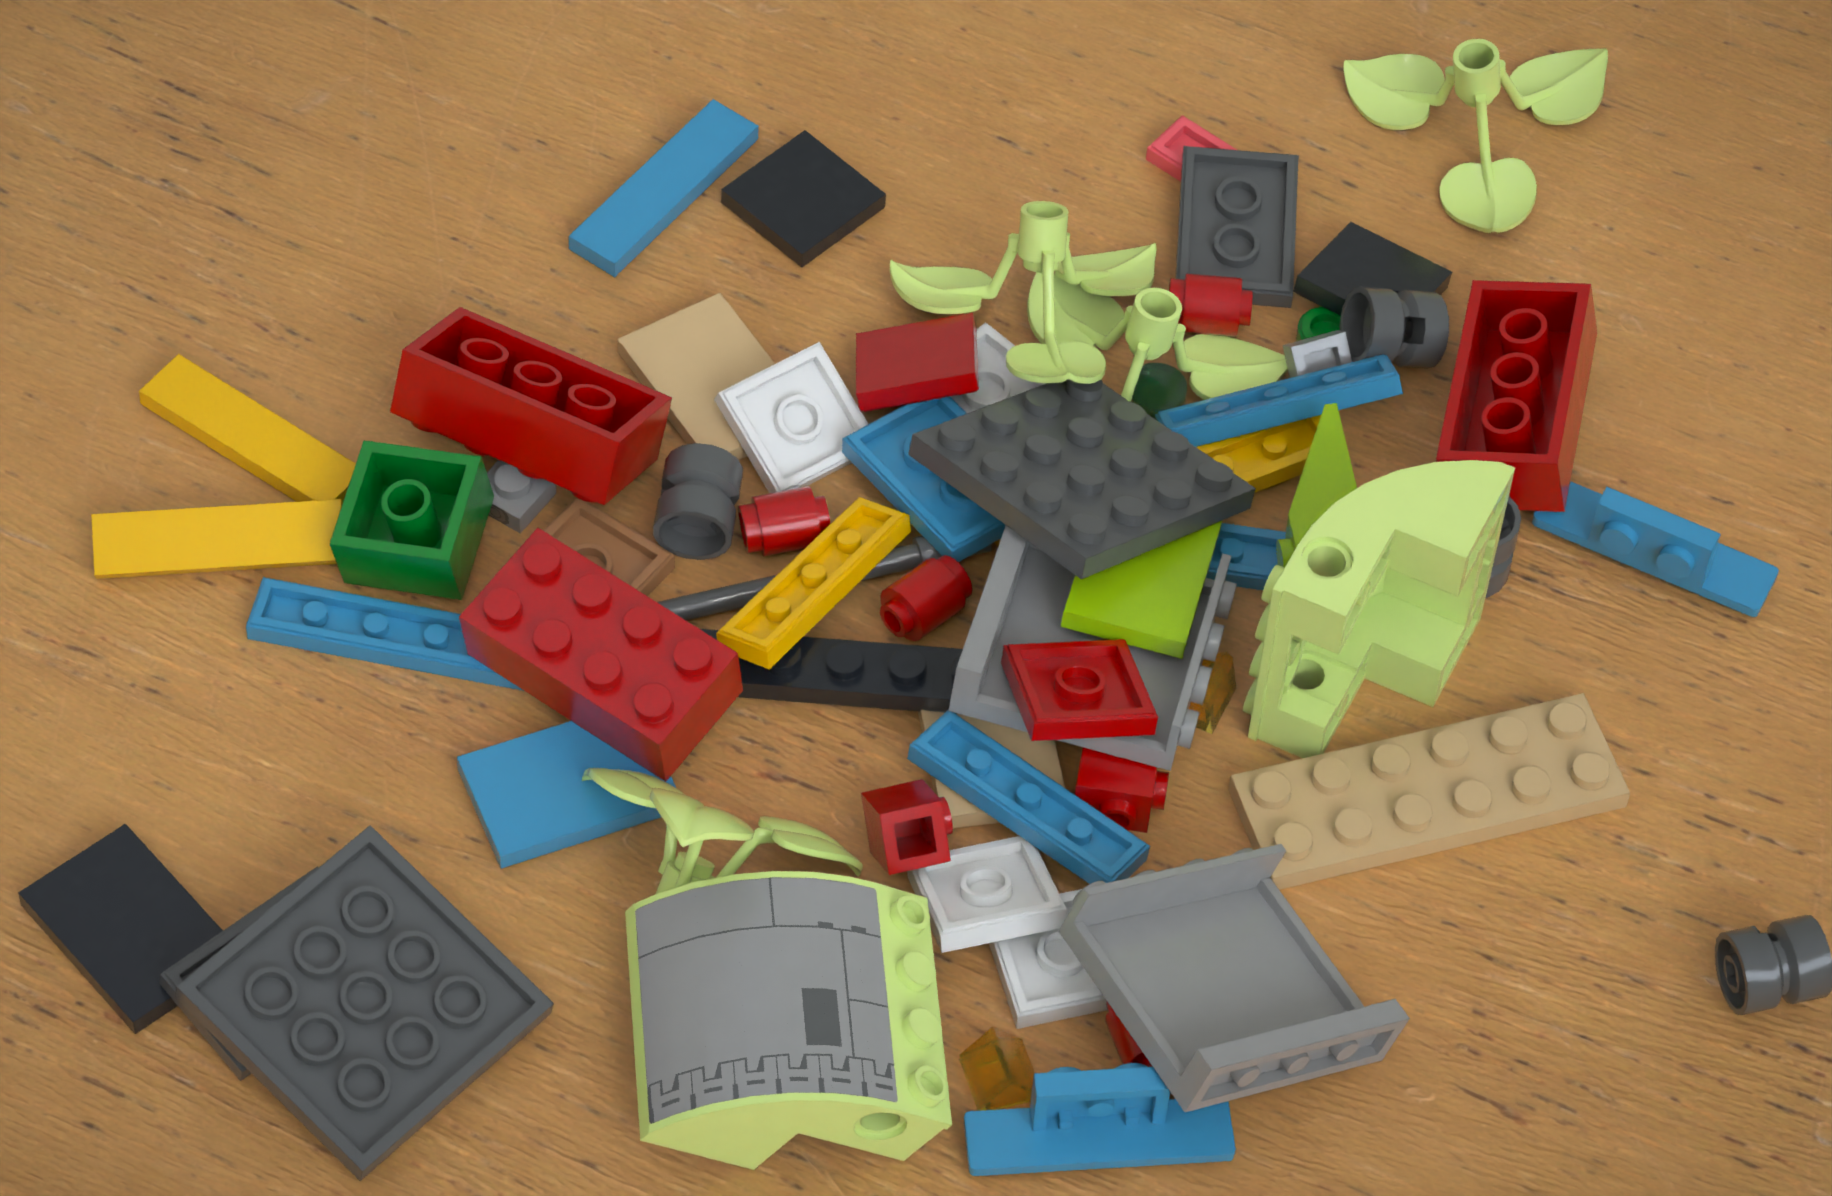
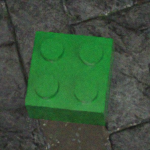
[330,440,494,600]

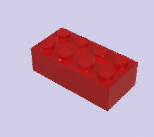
[1436,280,1597,512]
[390,307,672,505]
[459,527,743,782]

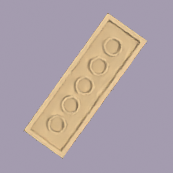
[1228,693,1630,890]

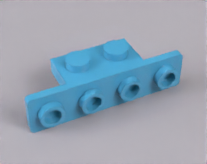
[1532,481,1779,617]
[963,1063,1236,1176]

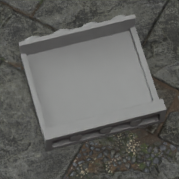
[948,525,1237,771]
[1059,844,1410,1112]

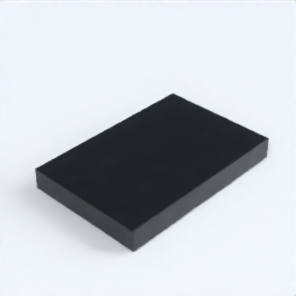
[18,823,223,1034]

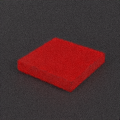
[856,312,979,412]
[1001,639,1158,741]

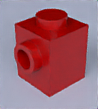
[1075,747,1170,833]
[861,779,953,875]

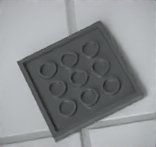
[908,380,1256,579]
[175,825,554,1181]

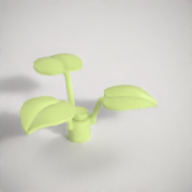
[1343,39,1608,233]
[889,201,1157,384]
[1027,272,1288,402]
[582,768,863,894]

